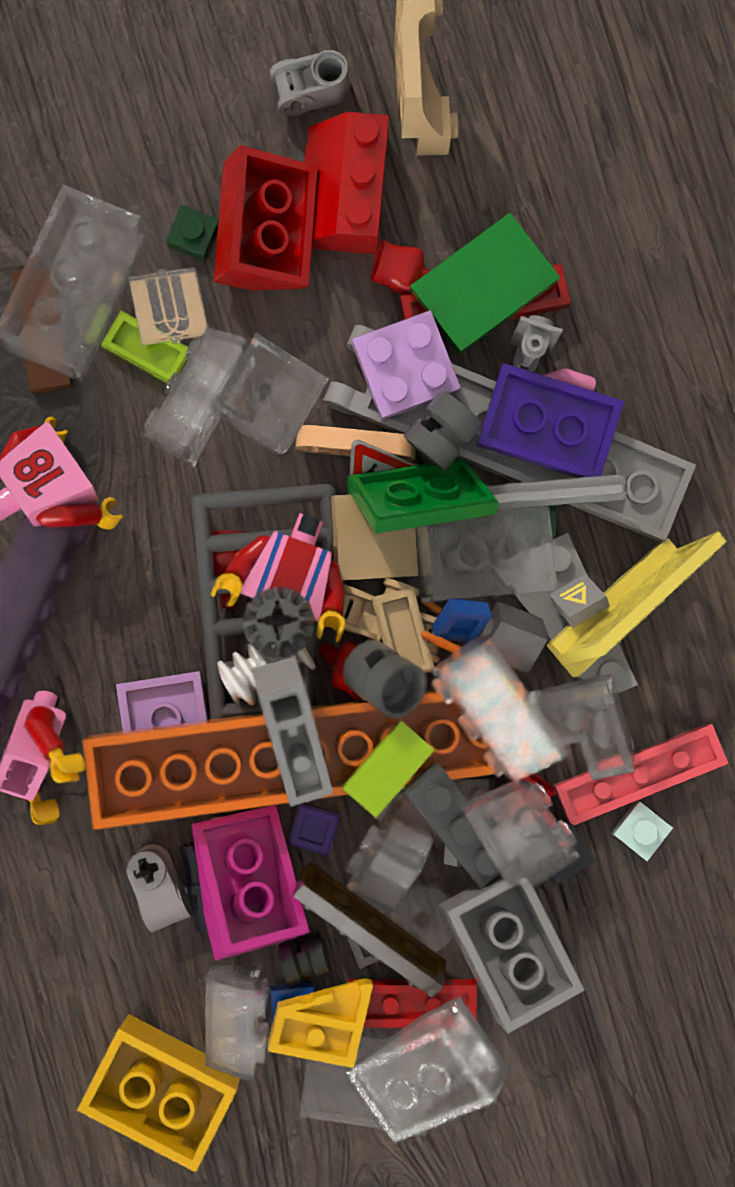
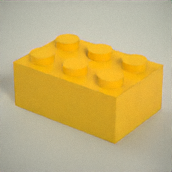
[77,1014,242,1172]

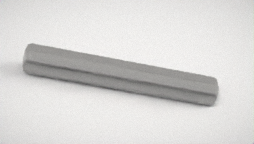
[486,474,628,509]

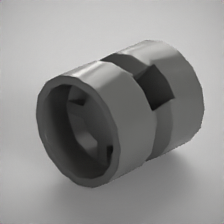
[403,389,484,471]
[343,640,427,718]

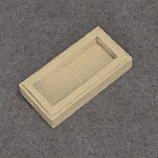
[371,587,435,673]

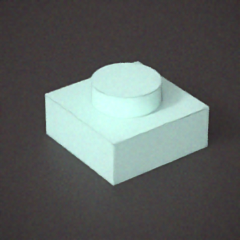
[610,800,673,861]

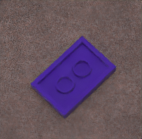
[476,363,624,478]

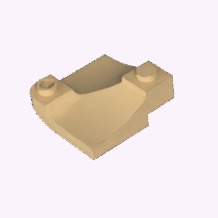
[394,0,458,156]

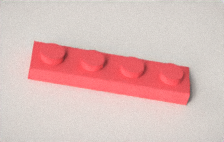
[553,723,729,826]

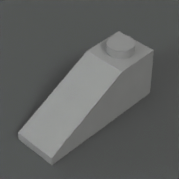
[251,656,333,807]

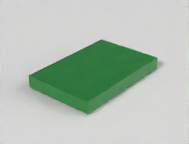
[410,213,561,355]
[347,459,499,534]

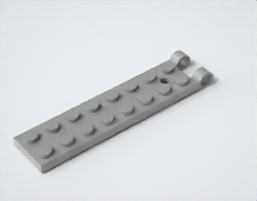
[323,325,696,542]

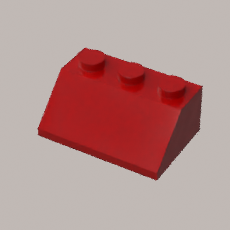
[305,112,389,255]
[214,145,318,291]

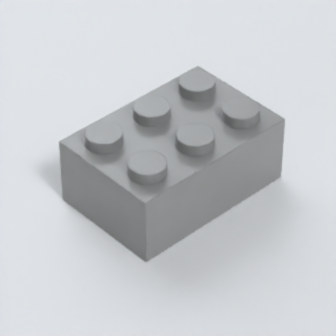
[438,865,584,1033]

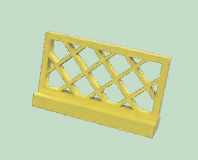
[546,532,727,677]

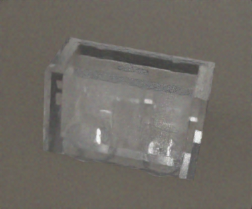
[205,965,270,1080]

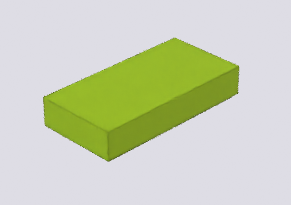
[100,311,194,388]
[342,720,434,818]

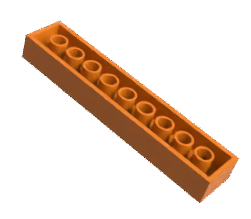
[83,680,534,830]

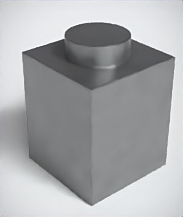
[478,601,548,673]

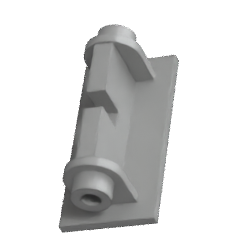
[510,315,563,372]

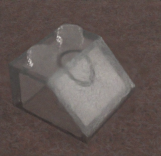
[212,333,329,457]
[461,779,579,886]

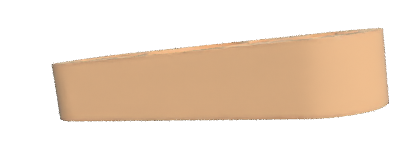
[295,425,416,461]

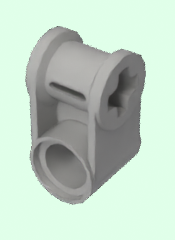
[270,50,350,116]
[127,843,193,932]

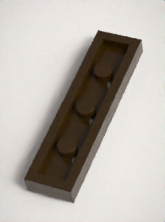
[293,861,446,998]

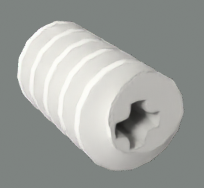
[217,625,316,710]

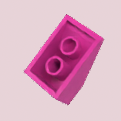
[192,804,309,961]

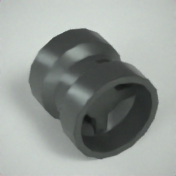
[278,932,331,987]

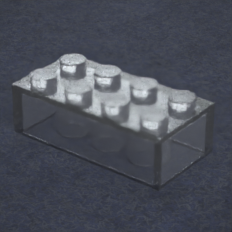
[0,184,148,382]

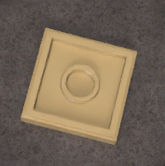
[331,495,418,580]

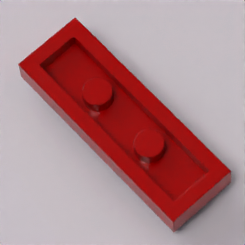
[348,979,477,1028]

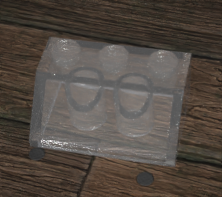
[144,327,254,468]
[431,639,570,782]

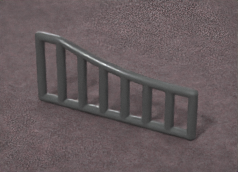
[192,484,336,720]

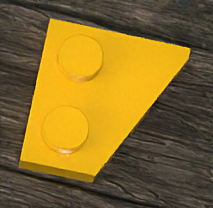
[268,978,373,1068]

